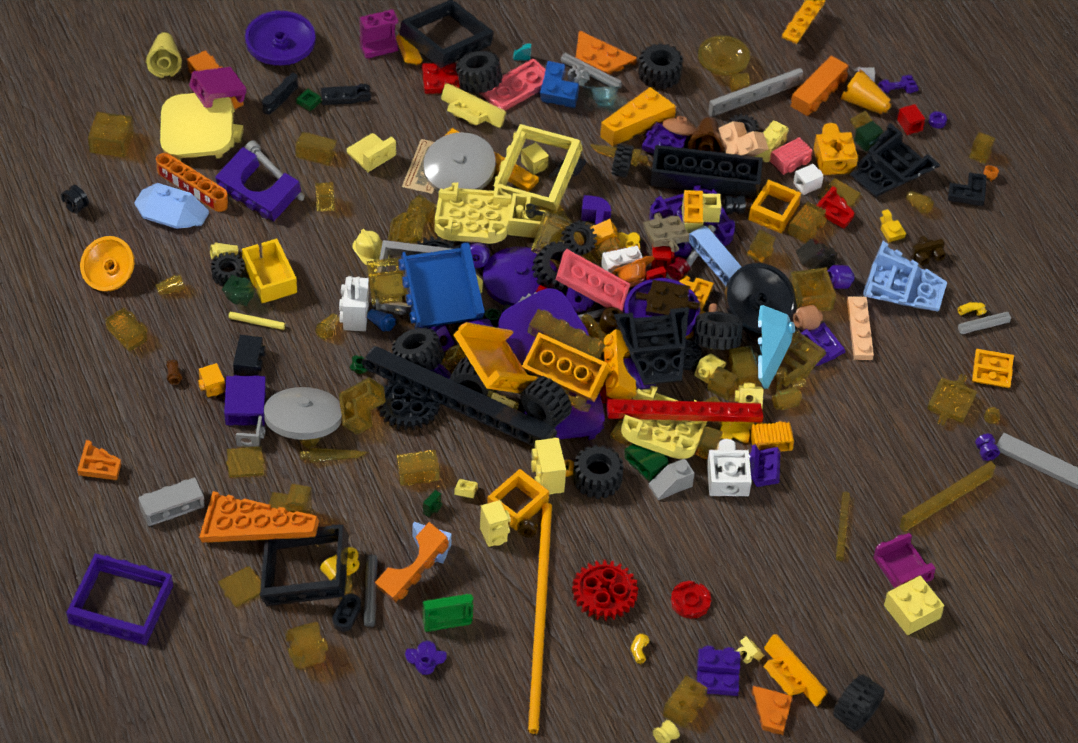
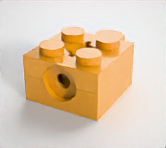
[814,123,858,175]

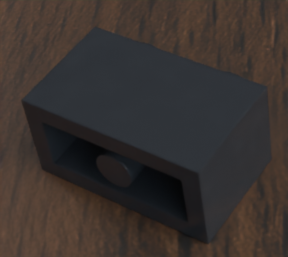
[233,335,266,376]

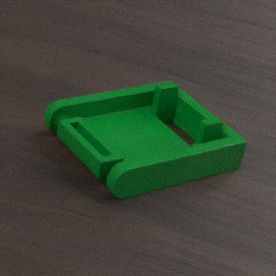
[423,594,473,632]

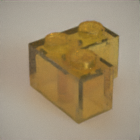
[339,377,386,435]
[269,484,312,514]

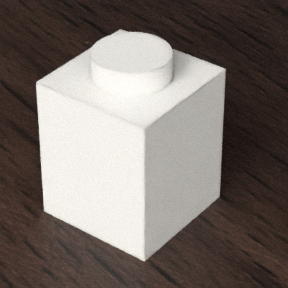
[794,164,824,195]

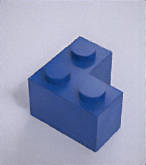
[540,61,579,108]

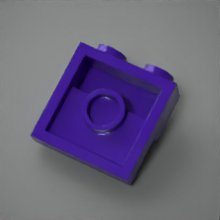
[696,646,740,696]

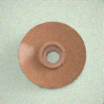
[662,116,697,136]

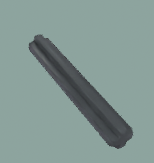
[364,555,377,627]

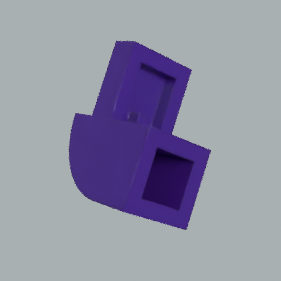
[581,195,611,225]

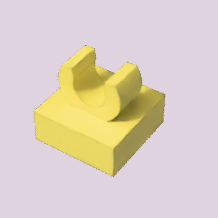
[737,636,765,664]

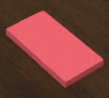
[480,59,546,111]
[555,249,630,312]

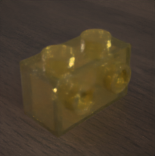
[663,676,708,728]

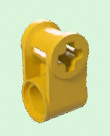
[320,547,360,580]

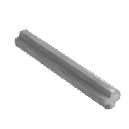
[561,53,622,90]

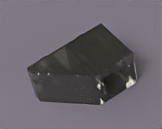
[796,238,840,271]

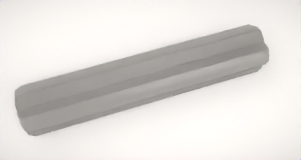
[958,312,1011,334]

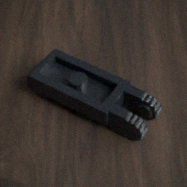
[262,72,299,115]
[321,84,372,105]

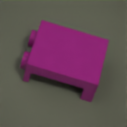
[360,9,399,59]
[189,67,247,108]
[873,533,936,588]

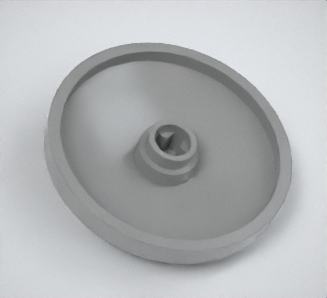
[424,132,496,192]
[264,387,343,440]

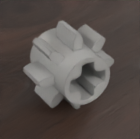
[568,65,589,86]

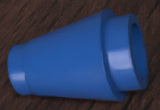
[367,309,396,331]

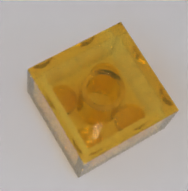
[88,112,134,157]
[789,267,836,312]

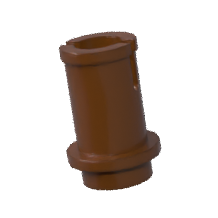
[166,360,182,385]

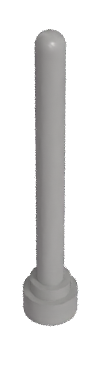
[245,140,305,201]

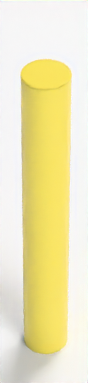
[229,312,285,330]

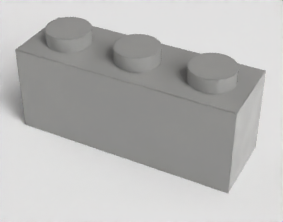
[138,478,205,527]

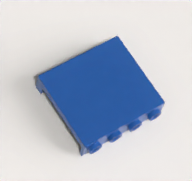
[398,243,485,329]

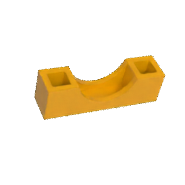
[604,329,637,400]

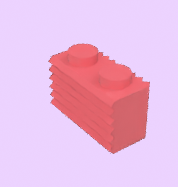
[770,137,812,175]

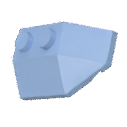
[134,183,209,229]

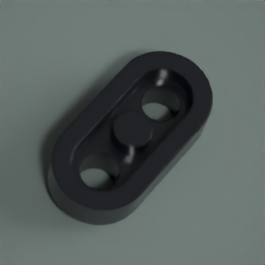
[333,594,361,632]

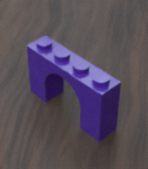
[215,147,301,221]

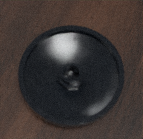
[724,263,797,336]

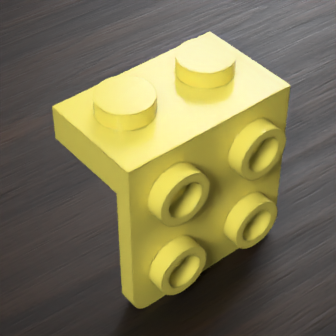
[347,134,396,172]

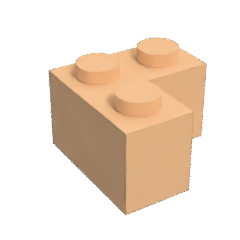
[719,121,769,157]

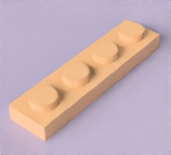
[847,297,874,360]

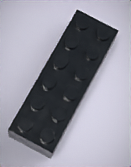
[650,145,763,199]

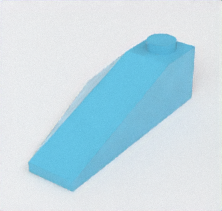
[758,305,795,389]

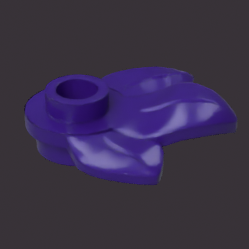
[405,641,446,674]

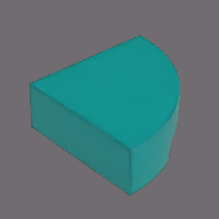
[513,44,531,60]

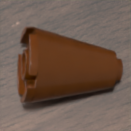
[688,117,724,153]

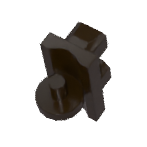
[910,236,946,266]

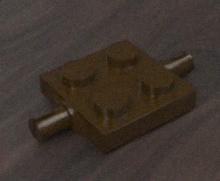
[635,280,700,316]

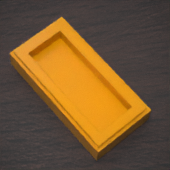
[396,34,422,65]

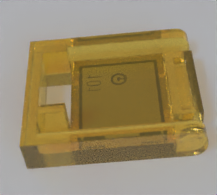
[531,210,577,265]
[367,258,408,305]

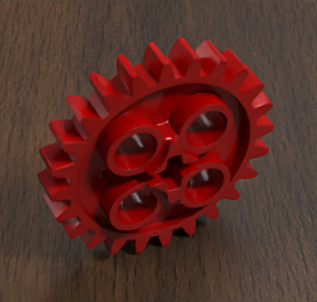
[572,560,638,621]

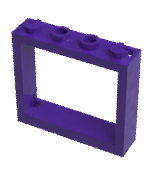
[66,553,173,645]

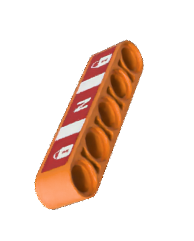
[156,153,228,212]

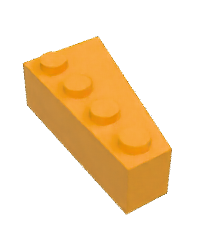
[600,87,676,146]

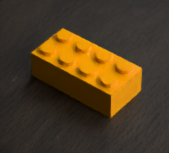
[522,332,611,402]

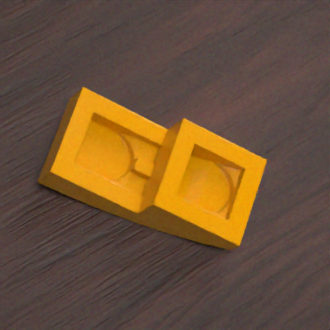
[684,190,703,223]

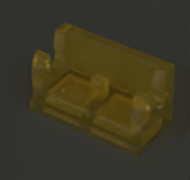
[295,132,337,166]

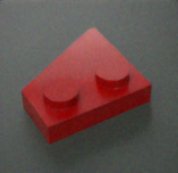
[814,186,855,229]

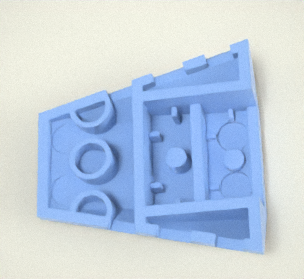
[863,241,947,311]

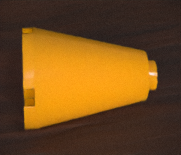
[841,69,892,114]

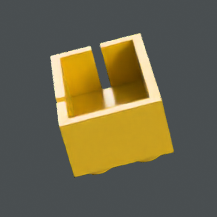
[242,239,297,303]

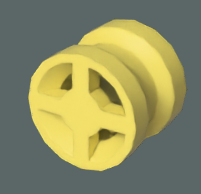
[653,720,680,743]

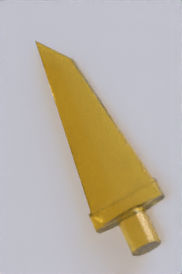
[589,144,649,166]
[300,448,368,463]

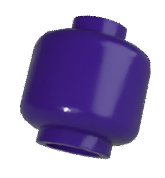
[470,243,490,268]
[825,265,855,289]

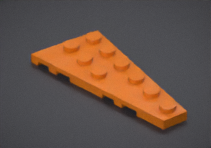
[199,491,319,543]

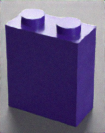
[224,375,266,425]

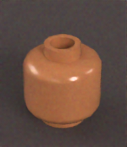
[793,305,823,331]

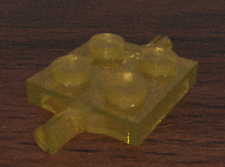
[927,374,977,426]

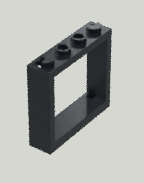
[399,0,494,68]
[260,524,349,607]

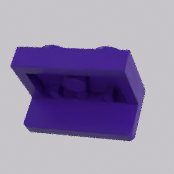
[749,444,780,487]

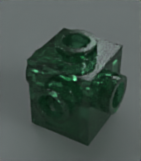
[222,275,256,306]

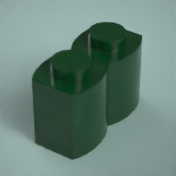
[624,444,668,481]

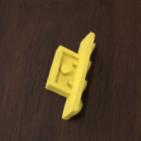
[441,83,506,128]

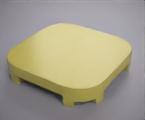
[160,93,235,161]
[434,183,512,244]
[621,386,707,459]

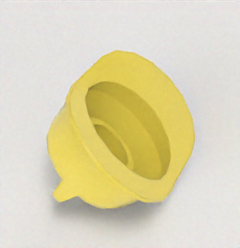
[353,229,390,268]

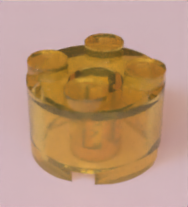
[285,622,328,669]

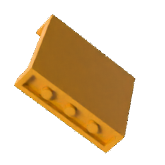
[454,322,538,394]

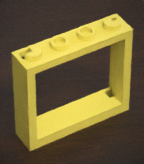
[493,124,583,211]

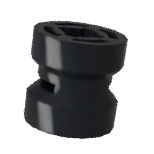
[725,196,745,214]

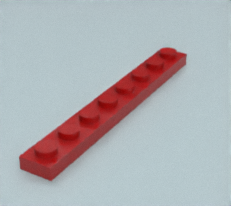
[607,399,763,423]

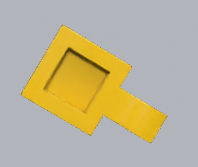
[880,210,906,243]

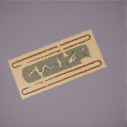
[402,139,434,194]

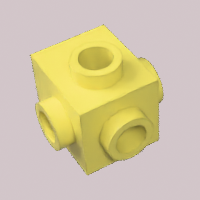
[735,383,764,406]

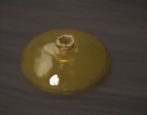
[698,35,750,76]

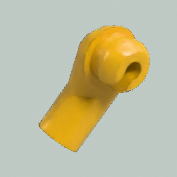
[957,302,987,316]
[631,634,649,664]

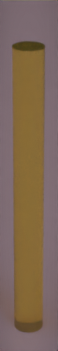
[836,492,850,561]

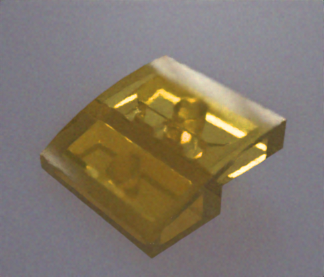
[387,208,427,244]

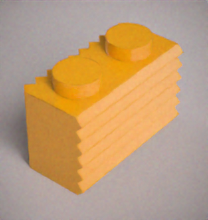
[750,421,794,451]

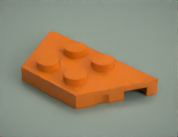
[576,31,637,75]

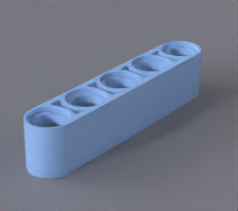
[689,226,741,286]

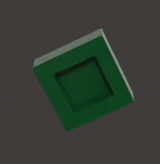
[296,89,322,112]
[423,490,442,518]

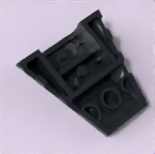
[850,123,940,197]
[614,307,689,385]

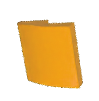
[972,349,1014,388]

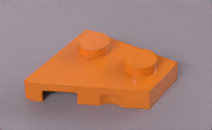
[77,440,122,480]
[752,686,793,735]

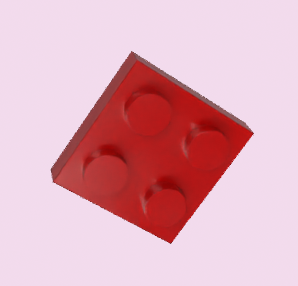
[422,63,460,94]

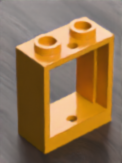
[748,180,801,234]
[487,469,549,531]

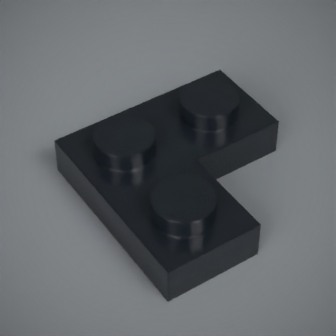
[947,172,987,206]

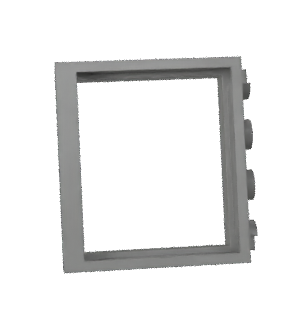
[372,240,451,315]

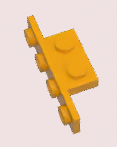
[782,0,825,44]
[764,634,828,706]

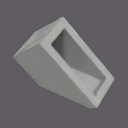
[649,459,694,500]

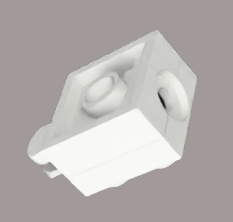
[339,276,369,331]
[707,439,751,496]

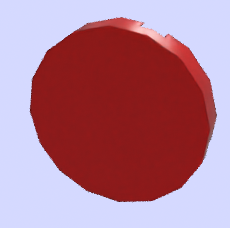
[670,581,711,619]

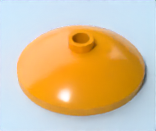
[80,236,135,292]

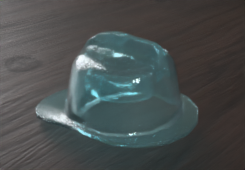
[582,86,621,106]

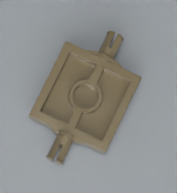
[643,213,689,252]

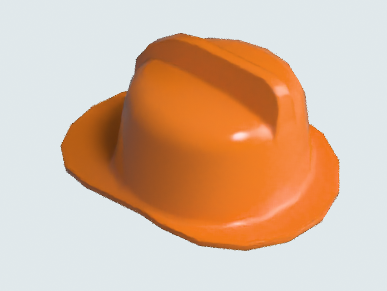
[612,256,654,287]

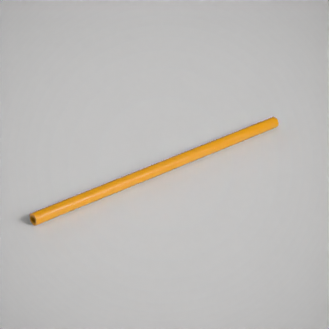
[528,503,552,734]

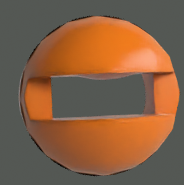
[984,165,999,181]

